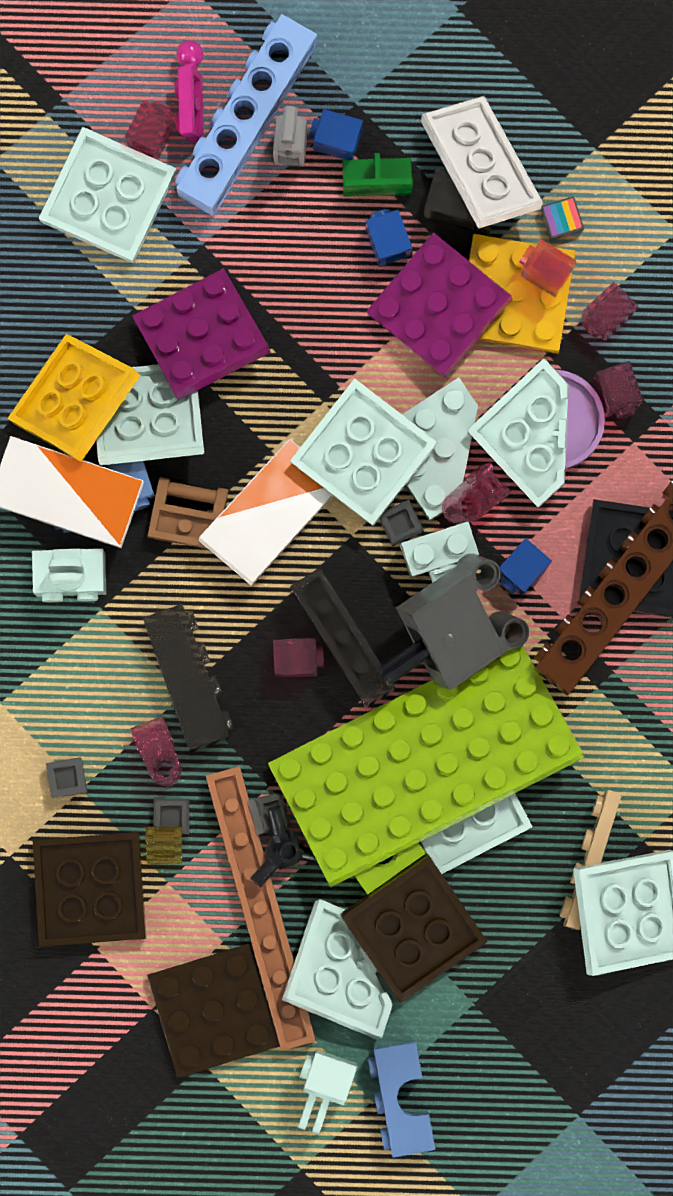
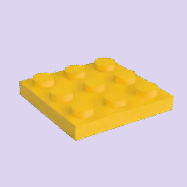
[469,234,576,354]
[8,334,141,462]

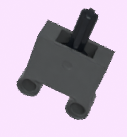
[378,553,529,690]

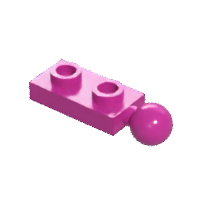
[174,40,204,143]

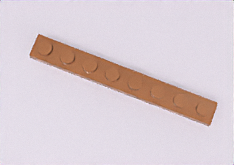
[206,766,316,1051]

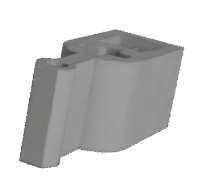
[273,106,308,167]

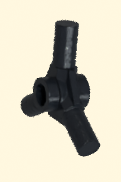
[250,805,318,888]

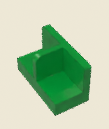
[342,153,413,197]

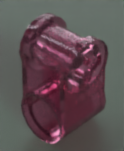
[442,462,511,524]
[130,715,182,786]

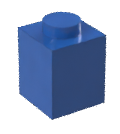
[309,109,363,160]
[365,209,412,267]
[498,538,552,596]

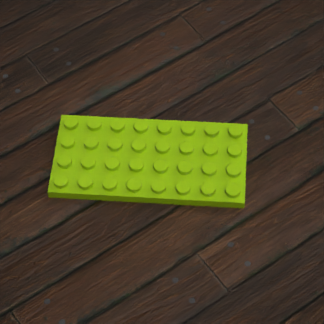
[268,646,584,887]

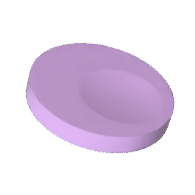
[556,370,605,470]

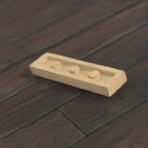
[560,790,622,930]

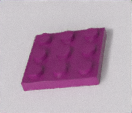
[366,232,513,378]
[132,268,270,400]

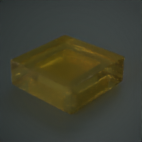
[146,827,183,864]

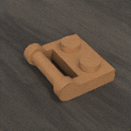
[148,477,229,549]

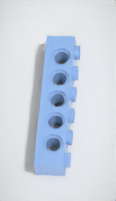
[175,14,317,217]

